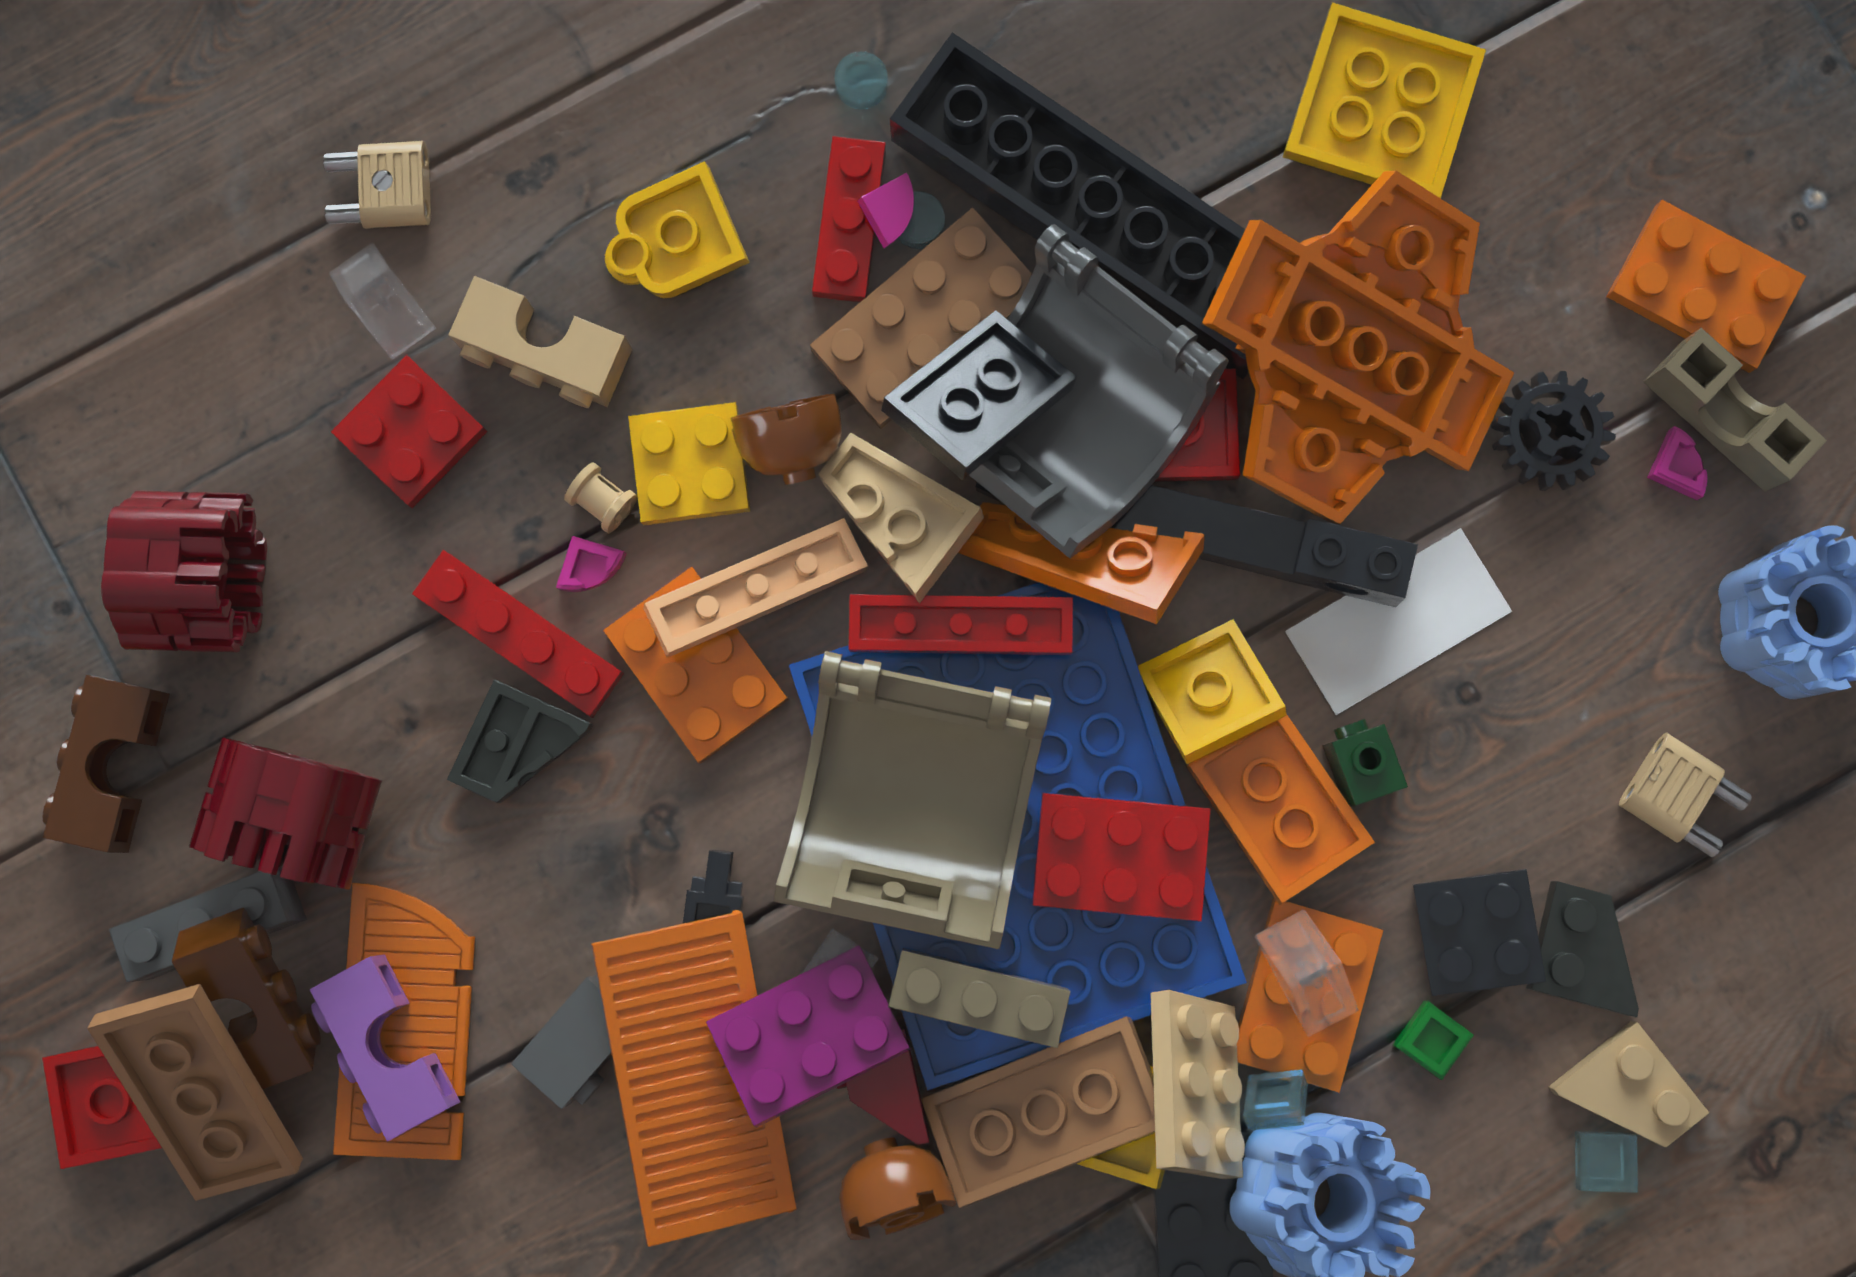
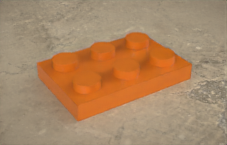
[1606,200,1806,373]
[603,567,789,764]
[1186,713,1375,905]
[1237,898,1383,1093]

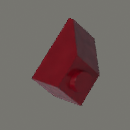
[837,1026,929,1145]

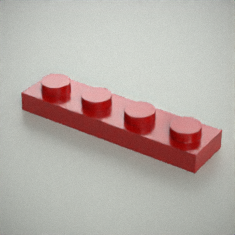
[412,550,624,718]
[849,594,1073,655]

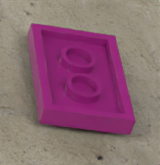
[706,945,910,1128]

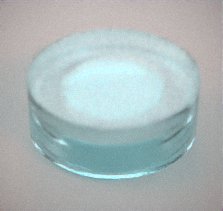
[834,52,888,109]
[897,191,945,249]

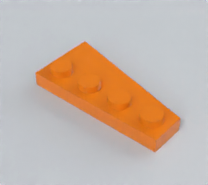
[958,502,1205,624]

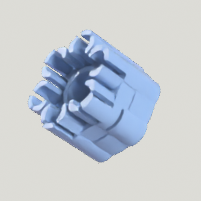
[1718,526,1856,699]
[1230,1112,1431,1277]

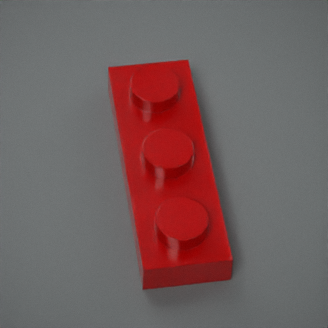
[812,136,886,302]

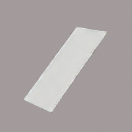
[1285,528,1512,715]

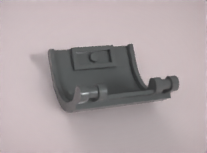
[969,224,1229,558]

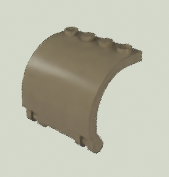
[773,651,1052,949]

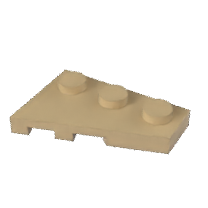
[819,433,984,603]

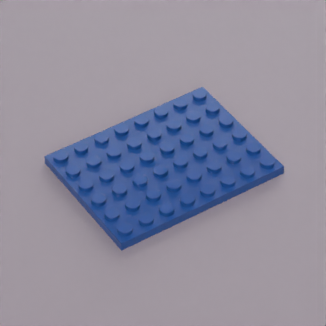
[789,582,1247,1090]

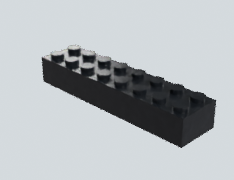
[890,32,1249,379]

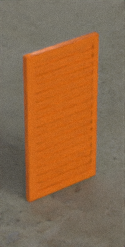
[591,910,797,1247]

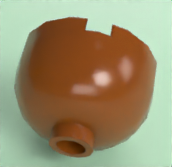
[731,394,842,485]
[839,1137,957,1240]

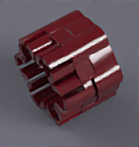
[101,491,267,653]
[189,737,382,890]

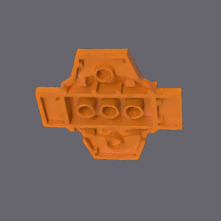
[1202,170,1514,524]

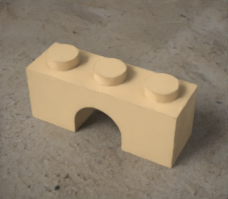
[448,276,632,408]

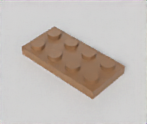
[810,207,1032,429]
[87,984,303,1201]
[921,1016,1155,1208]

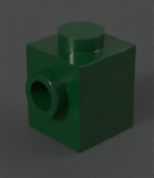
[1322,719,1408,807]

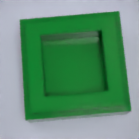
[1392,1000,1474,1080]

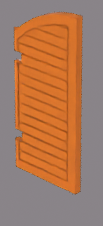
[333,883,475,1160]

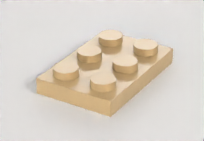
[1151,990,1245,1179]

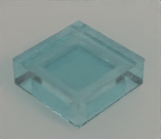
[1243,1069,1308,1130]
[1575,1131,1638,1192]

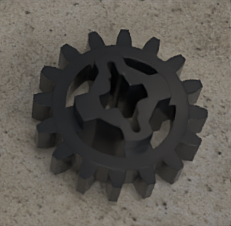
[1491,371,1616,491]

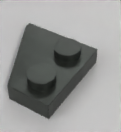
[447,679,593,803]
[1526,881,1639,1017]

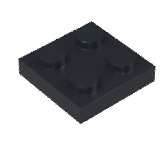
[1413,869,1546,996]

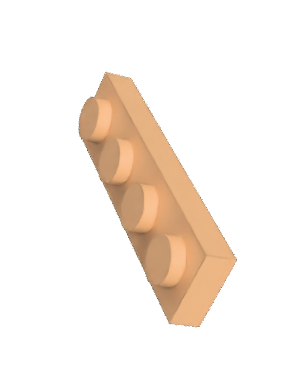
[643,518,868,658]

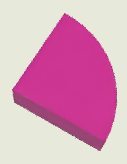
[857,172,914,248]
[1647,426,1708,500]
[556,536,627,592]

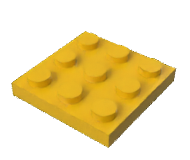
[1283,2,1486,198]

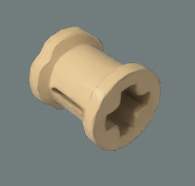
[564,462,637,534]

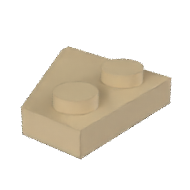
[1548,1021,1709,1147]

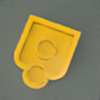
[605,161,750,298]

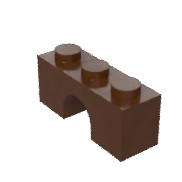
[42,675,170,853]
[172,907,321,1089]

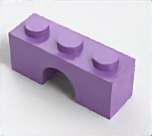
[310,954,460,1142]

